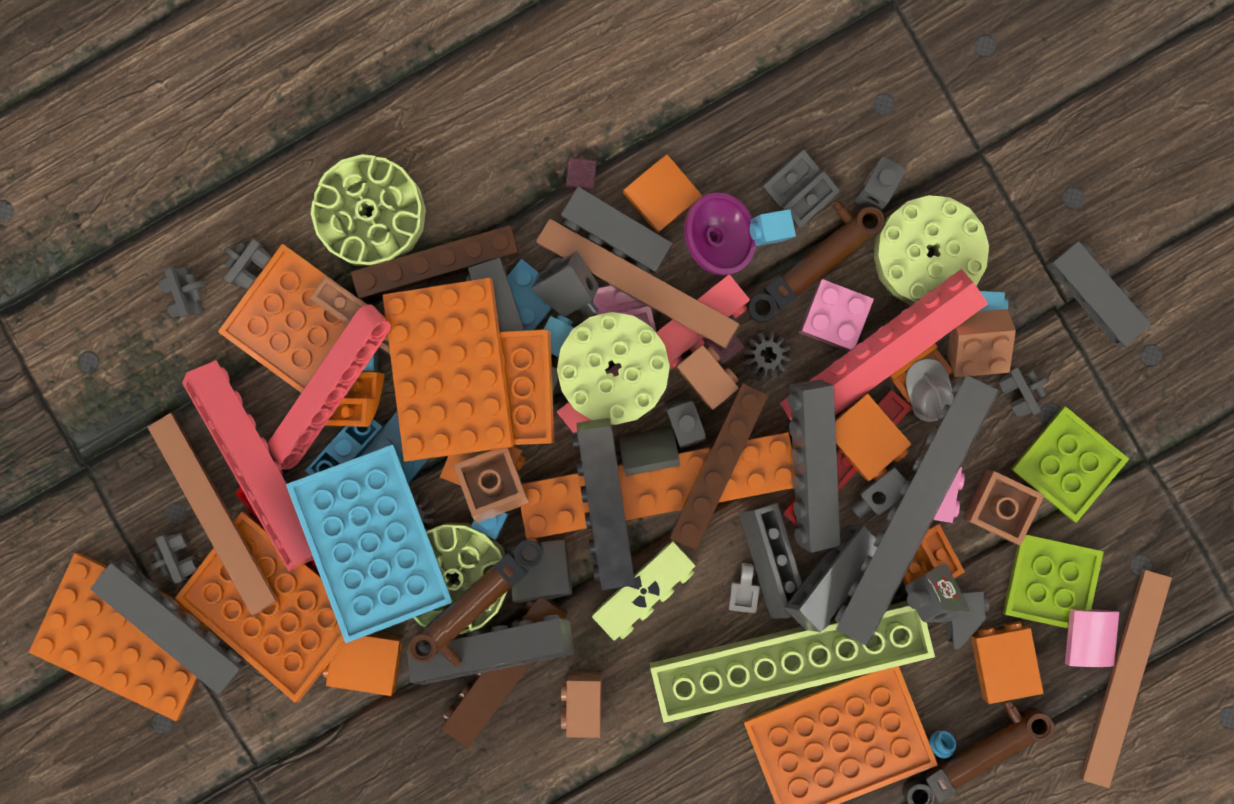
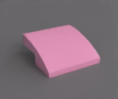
[593,284,657,332]
[1065,609,1119,667]

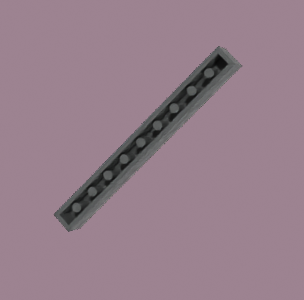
[835,375,999,646]

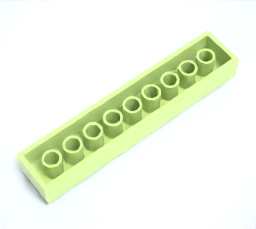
[650,601,935,723]

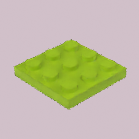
[1010,406,1129,523]
[1003,535,1104,628]

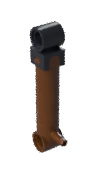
[747,201,885,322]
[408,538,544,667]
[902,700,1054,804]

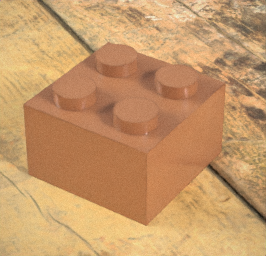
[948,309,1016,377]
[676,345,739,410]
[453,448,529,523]
[963,470,1045,546]
[561,671,602,738]

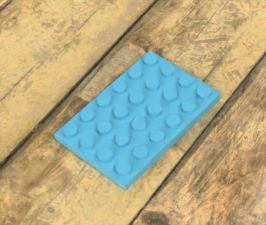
[286,444,452,643]

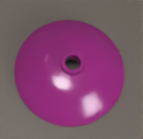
[684,193,756,275]

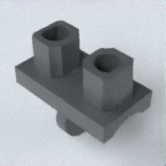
[224,239,272,290]
[158,267,206,317]
[998,365,1049,417]
[149,532,200,584]

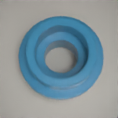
[929,731,956,759]

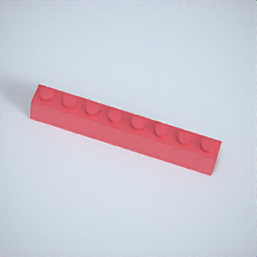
[780,269,988,420]
[557,274,750,432]
[182,361,314,572]

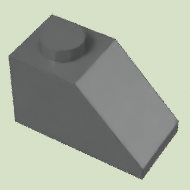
[947,588,989,649]

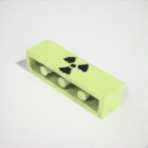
[592,540,695,641]

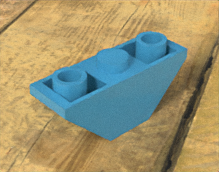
[305,419,382,475]

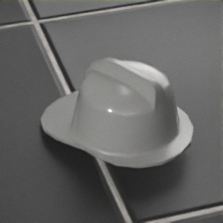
[906,358,954,422]

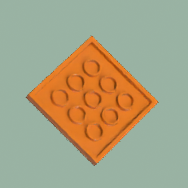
[218,244,349,393]
[500,330,554,445]

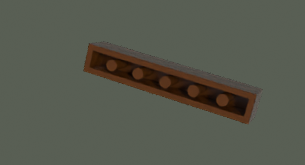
[351,225,520,301]
[669,383,769,550]
[441,598,568,749]

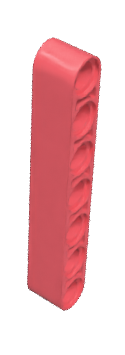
[268,305,391,470]

